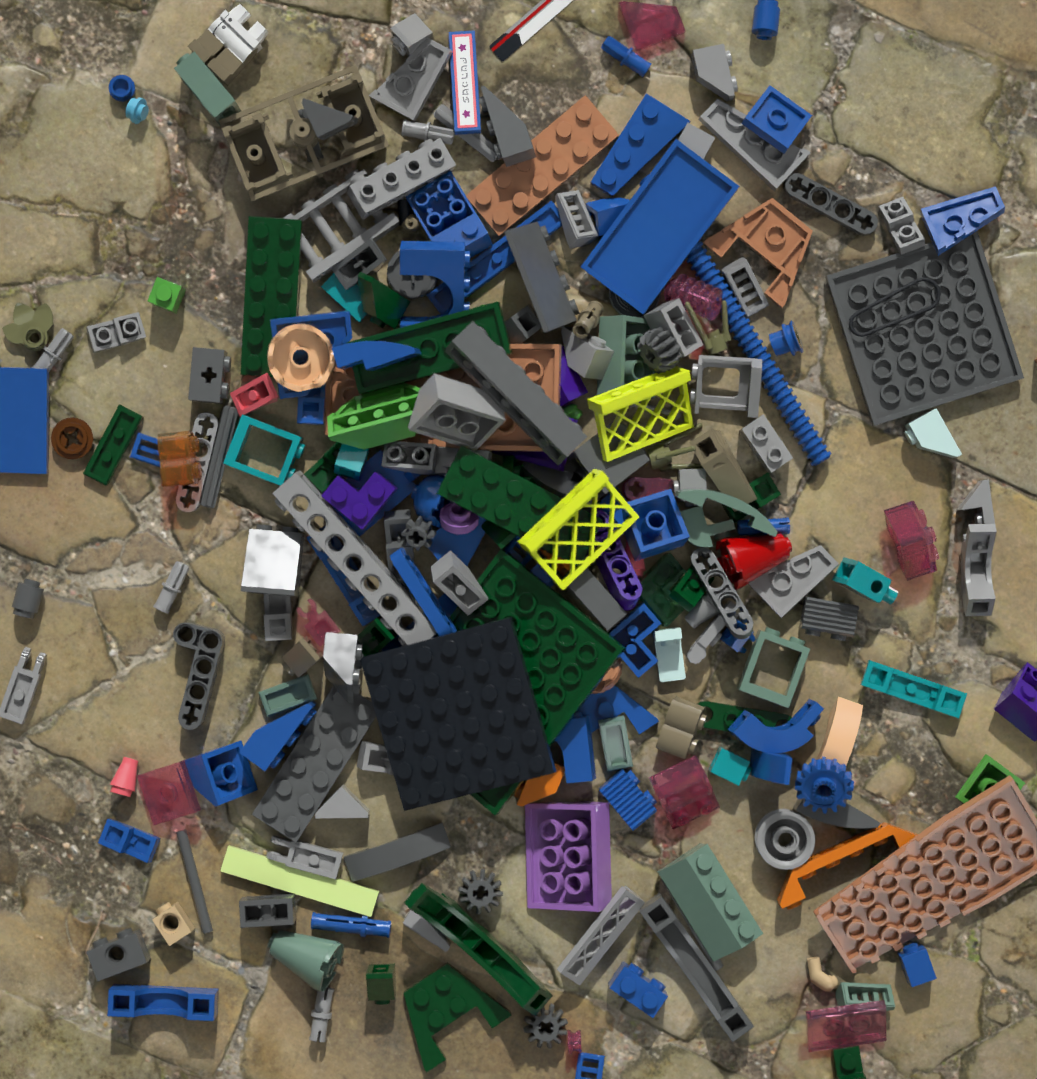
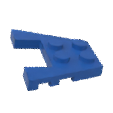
[578,685,659,734]

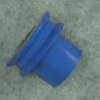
[769,320,803,356]

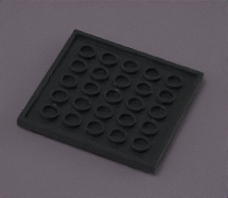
[360,616,556,811]

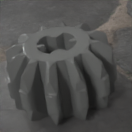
[637,327,682,374]
[458,869,503,914]
[524,1003,568,1049]

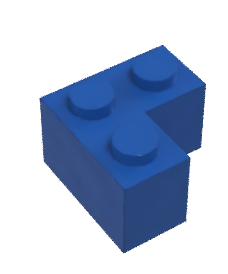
[608,603,661,678]

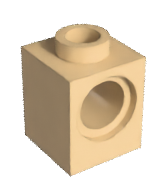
[152,902,195,946]

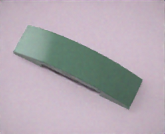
[674,489,777,537]

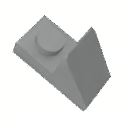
[957,480,995,524]

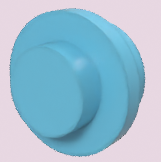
[125,98,149,124]

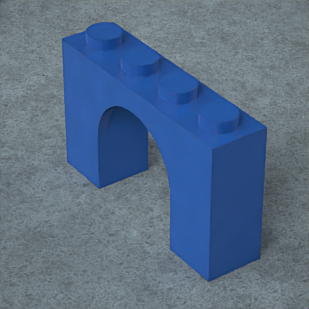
[400,241,470,328]
[555,711,596,783]

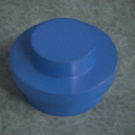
[109,75,135,102]

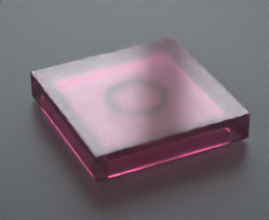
[137,760,201,825]

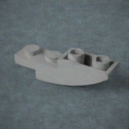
[381,441,492,476]

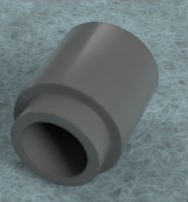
[12,578,44,619]

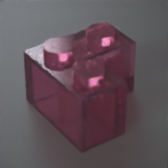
[884,500,939,581]

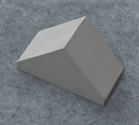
[315,784,370,819]

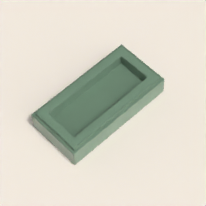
[258,674,317,717]
[598,716,633,771]

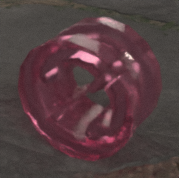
[567,1029,582,1054]

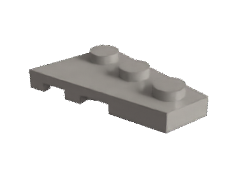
[369,38,453,122]
[748,545,839,619]

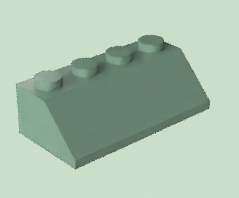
[657,843,763,962]

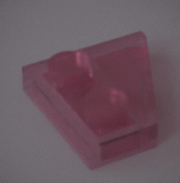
[618,1,686,52]

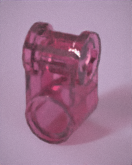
[622,477,674,501]

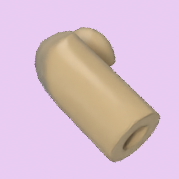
[807,956,838,992]

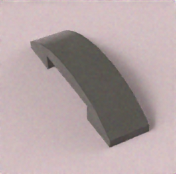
[343,822,451,882]

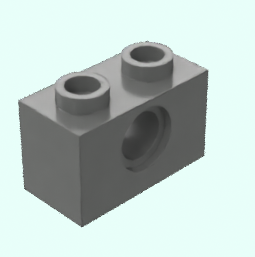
[86,928,151,982]

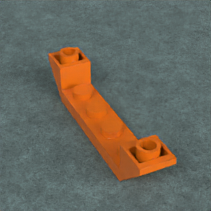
[777,822,918,910]

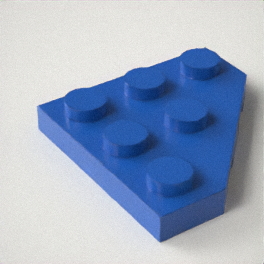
[270,310,353,399]

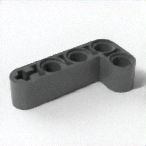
[173,622,225,730]

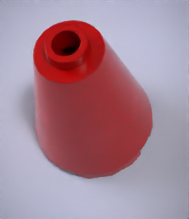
[716,534,792,590]

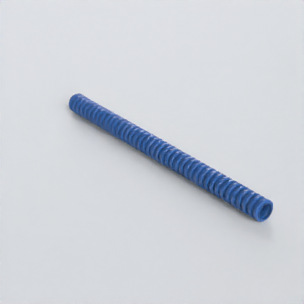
[639,175,832,466]

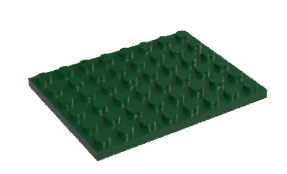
[435,549,626,816]

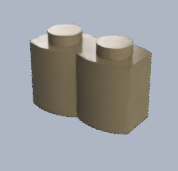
[656,696,707,759]

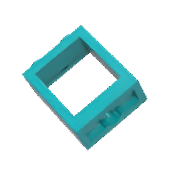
[223,414,305,486]

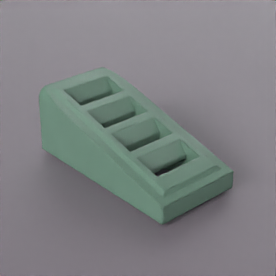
[835,982,895,1015]

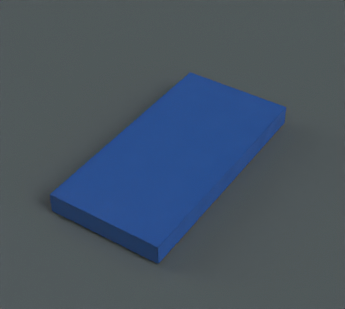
[0,367,49,474]

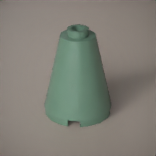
[268,930,344,992]

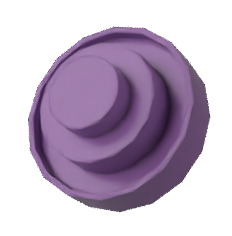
[440,502,479,534]

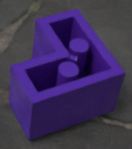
[321,472,398,530]

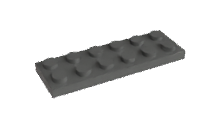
[252,686,376,843]

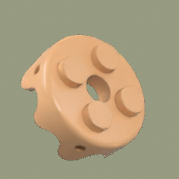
[267,324,335,392]

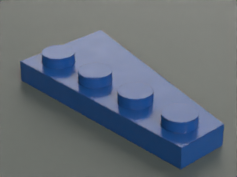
[590,93,691,197]

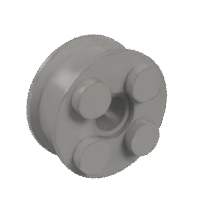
[754,809,815,870]

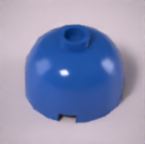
[411,475,450,528]

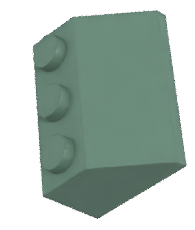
[597,315,656,399]

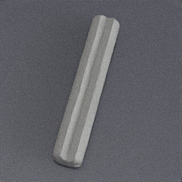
[434,104,497,162]

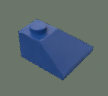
[183,741,258,806]

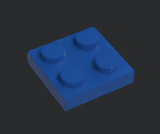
[741,85,812,154]

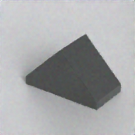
[302,98,358,140]
[331,238,387,290]

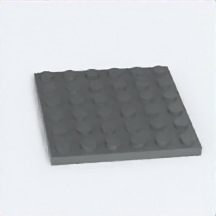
[825,231,1024,426]

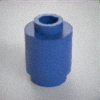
[752,0,780,40]

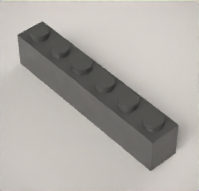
[444,322,587,465]

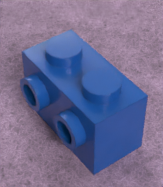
[608,961,668,1018]

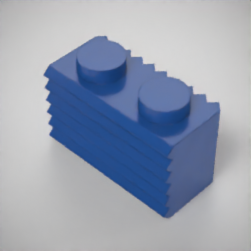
[599,769,657,831]

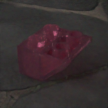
[649,755,720,829]

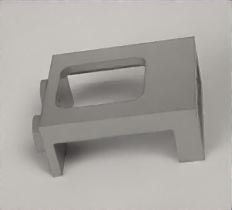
[690,355,762,418]

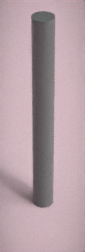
[176,829,213,934]

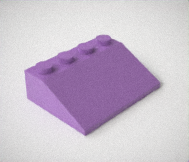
[525,801,612,912]

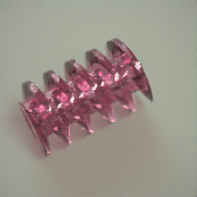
[664,274,723,321]

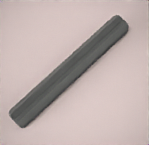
[200,406,238,508]

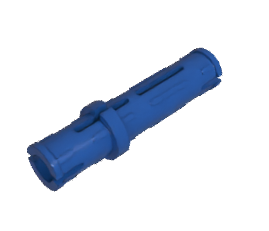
[311,912,391,938]

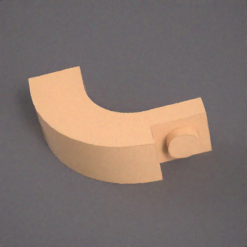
[816,697,863,785]

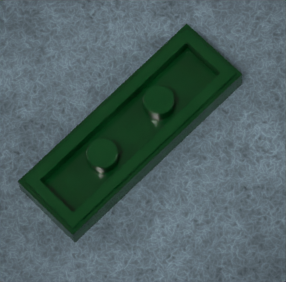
[83,404,143,486]

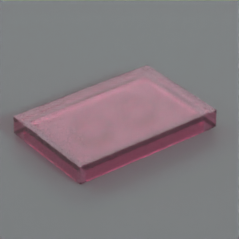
[805,1000,887,1052]

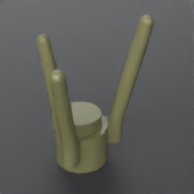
[685,300,731,355]
[648,423,703,472]

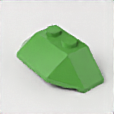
[327,383,420,449]

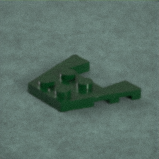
[403,962,512,1073]

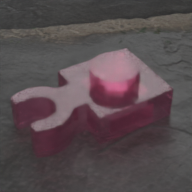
[296,598,341,647]

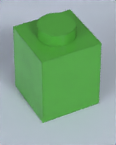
[148,277,186,314]

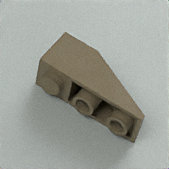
[689,429,757,512]

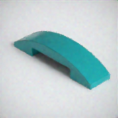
[860,660,967,718]

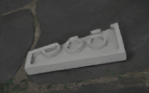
[698,99,811,191]

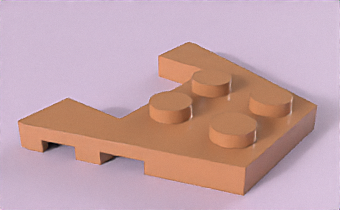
[703,198,813,308]

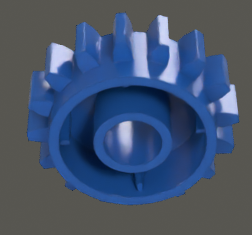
[795,757,854,814]

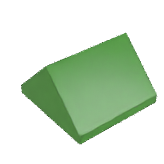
[955,754,1025,804]

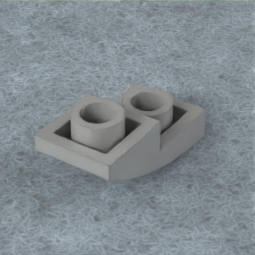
[879,197,925,255]
[86,312,146,353]

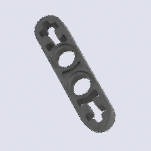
[784,173,878,236]
[691,547,753,639]

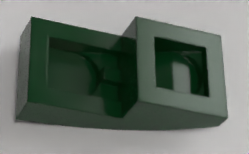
[304,442,342,494]
[721,472,781,523]

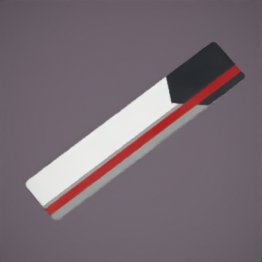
[489,0,573,61]

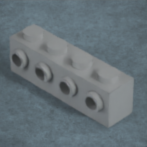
[347,138,456,220]

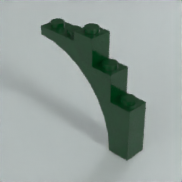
[404,883,553,1015]

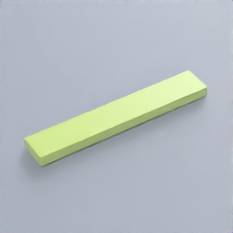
[220,845,379,917]

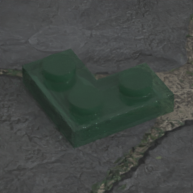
[639,553,686,627]

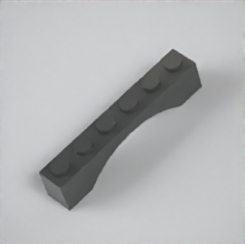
[639,892,754,1042]

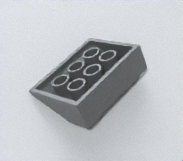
[504,222,580,333]

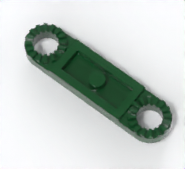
[697,701,792,732]

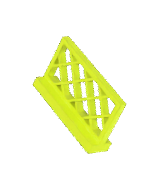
[587,366,694,462]
[517,469,639,590]

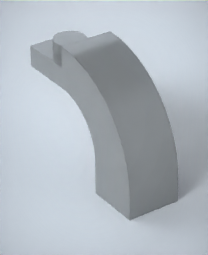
[961,524,997,616]

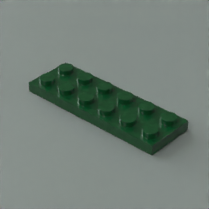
[240,216,303,377]
[346,301,512,394]
[436,446,603,567]

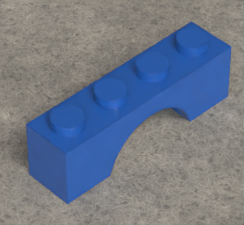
[107,984,219,1021]

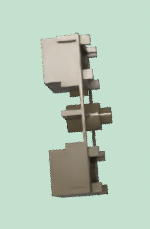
[218,65,389,202]

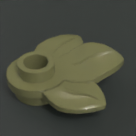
[2,303,54,351]

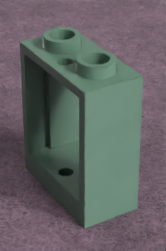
[174,51,241,125]
[737,627,810,708]

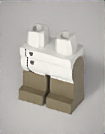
[188,4,268,86]

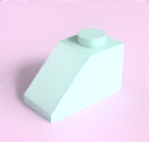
[904,408,962,458]

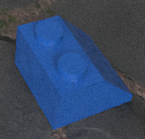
[622,489,690,561]

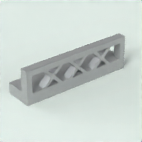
[557,885,645,985]

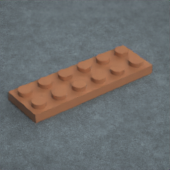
[466,95,619,237]

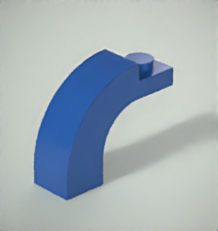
[727,699,824,753]

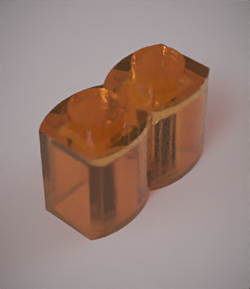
[157,431,202,487]

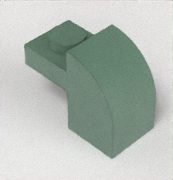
[680,506,735,547]

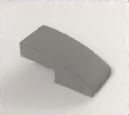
[264,594,292,641]

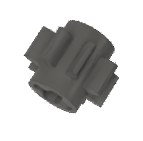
[402,516,437,551]

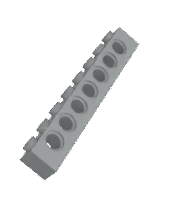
[272,471,437,646]

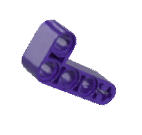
[594,510,642,610]

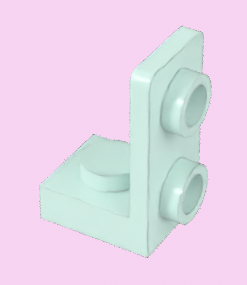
[653,627,686,682]

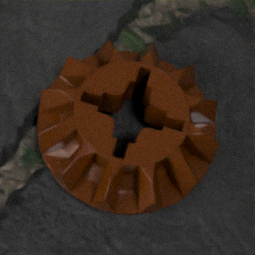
[51,417,94,460]

